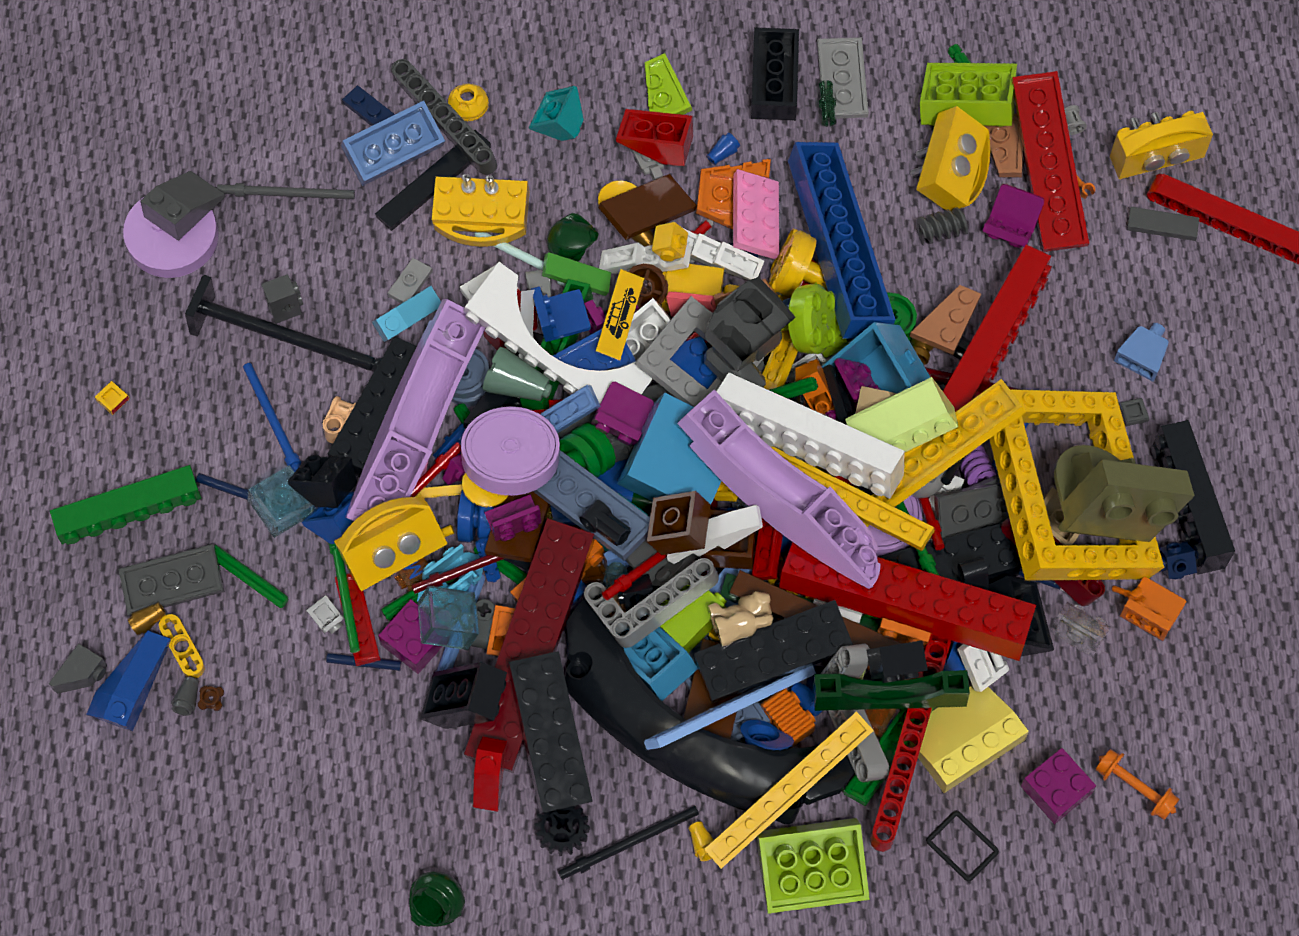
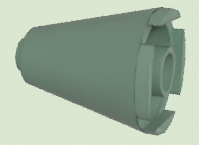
[483,347,553,401]

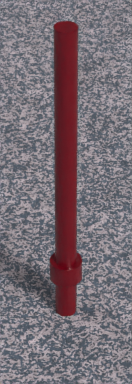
[411,535,541,594]

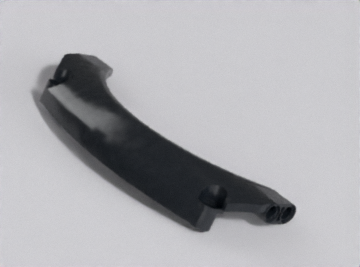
[565,594,855,824]

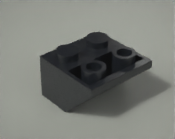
[288,455,357,508]

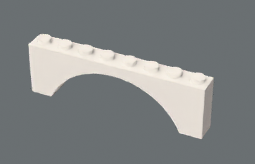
[463,262,652,410]

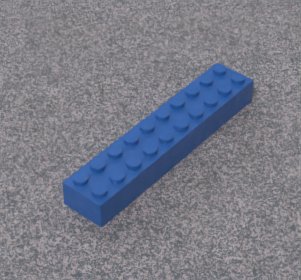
[788,142,896,339]

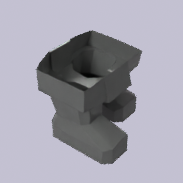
[704,277,796,388]

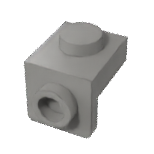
[306,595,344,634]

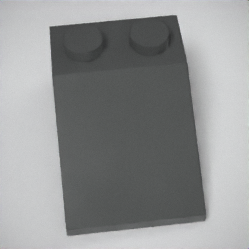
[140,171,225,241]

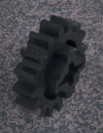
[534,806,590,856]

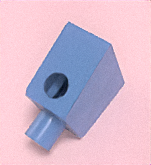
[1114,323,1169,382]

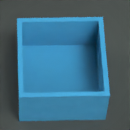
[821,322,931,414]
[617,393,721,504]

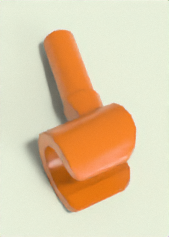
[1077,175,1095,199]
[1112,586,1146,602]

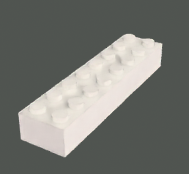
[716,373,905,498]

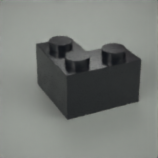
[866,640,928,683]

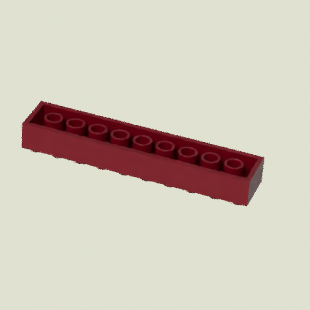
[464,518,595,773]

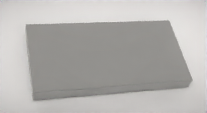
[817,37,869,119]

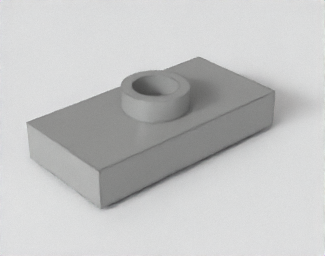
[387,258,433,304]

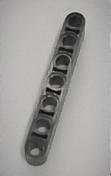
[392,59,497,175]

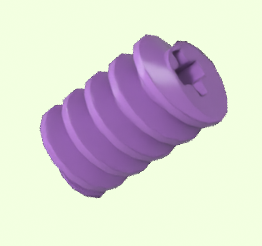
[960,444,997,487]

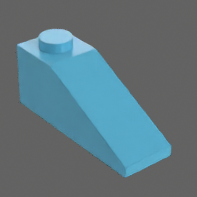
[372,286,441,342]

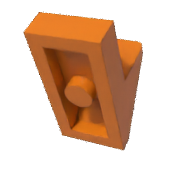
[486,605,515,656]

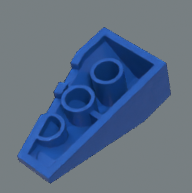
[86,631,171,732]

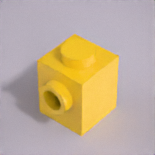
[652,222,688,261]

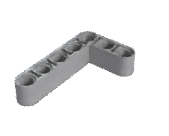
[584,558,719,648]
[821,644,889,782]

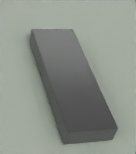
[1127,207,1199,241]

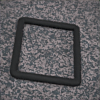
[926,811,999,882]

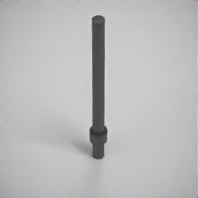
[217,183,355,199]

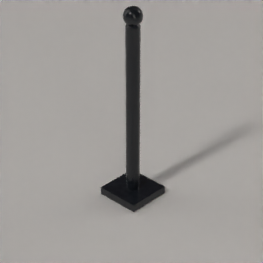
[185,275,382,373]

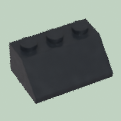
[989,575,1054,657]

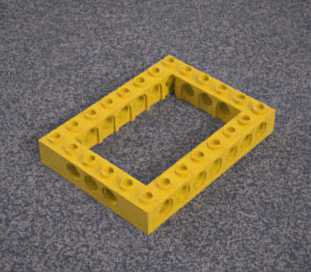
[989,390,1164,581]

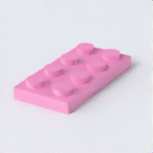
[733,169,779,259]

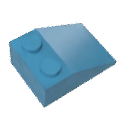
[623,627,698,701]

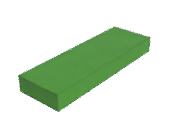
[542,252,611,296]

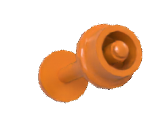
[1095,749,1180,820]

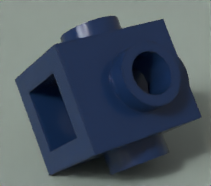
[1159,542,1197,580]

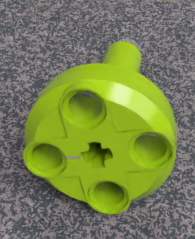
[781,284,836,354]

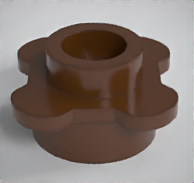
[198,686,224,711]

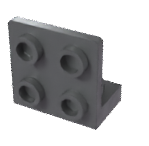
[626,539,698,591]

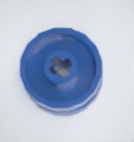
[457,490,498,543]

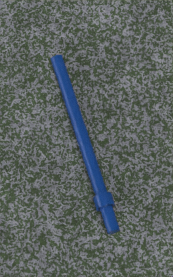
[243,363,302,473]

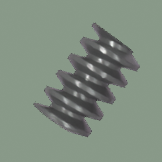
[916,207,968,246]

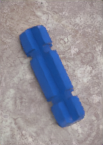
[475,538,501,583]

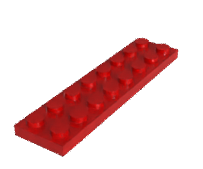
[1011,71,1089,252]

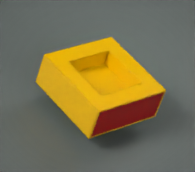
[95,381,129,415]

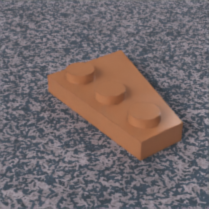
[983,114,1023,177]
[910,285,981,355]

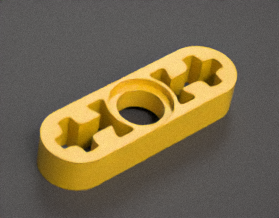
[159,614,205,679]

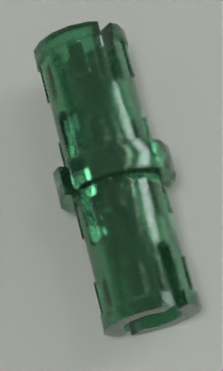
[818,80,837,127]

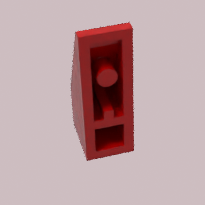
[473,737,507,812]

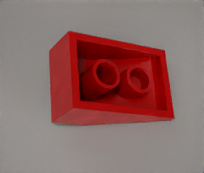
[616,109,693,166]

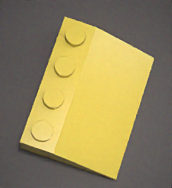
[909,686,1029,793]

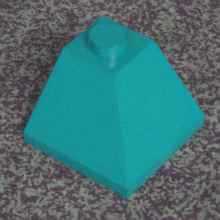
[529,86,584,141]

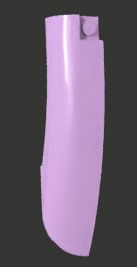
[346,299,485,521]
[677,390,881,589]

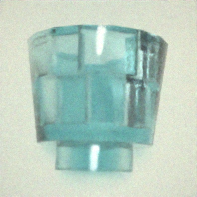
[602,562,628,589]

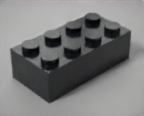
[751,27,799,121]
[420,662,507,729]

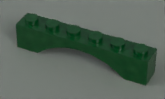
[813,670,970,711]

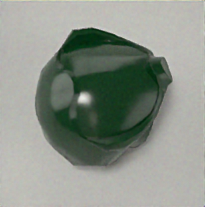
[547,213,599,262]
[409,871,465,927]

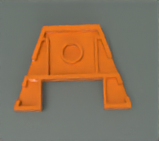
[696,159,771,229]

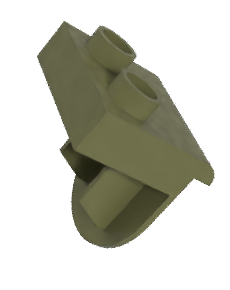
[1054,445,1195,542]

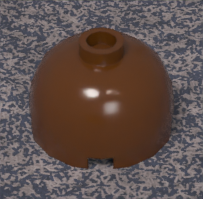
[627,263,668,309]

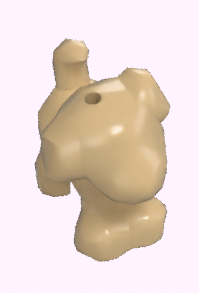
[708,591,773,646]

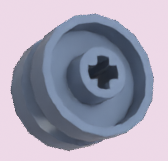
[451,348,491,407]

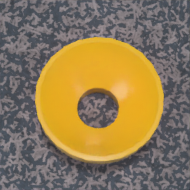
[448,83,489,121]

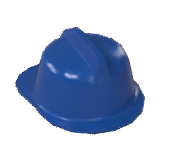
[740,720,794,750]

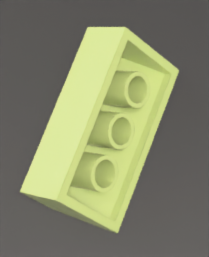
[845,377,958,452]

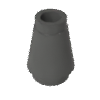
[171,677,199,716]

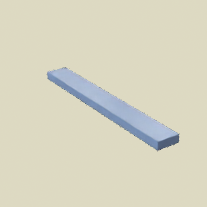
[644,666,816,750]

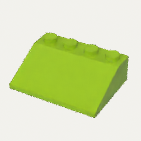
[920,63,1017,127]
[756,818,870,914]

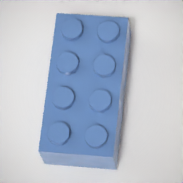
[341,101,445,186]

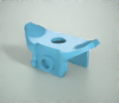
[417,544,483,608]

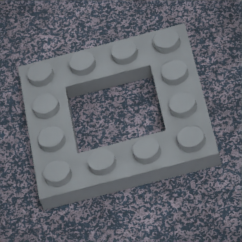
[635,296,764,407]

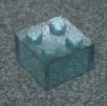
[248,465,316,538]
[418,585,479,650]

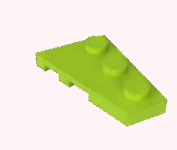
[645,53,693,115]

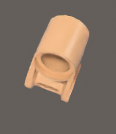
[323,396,356,444]

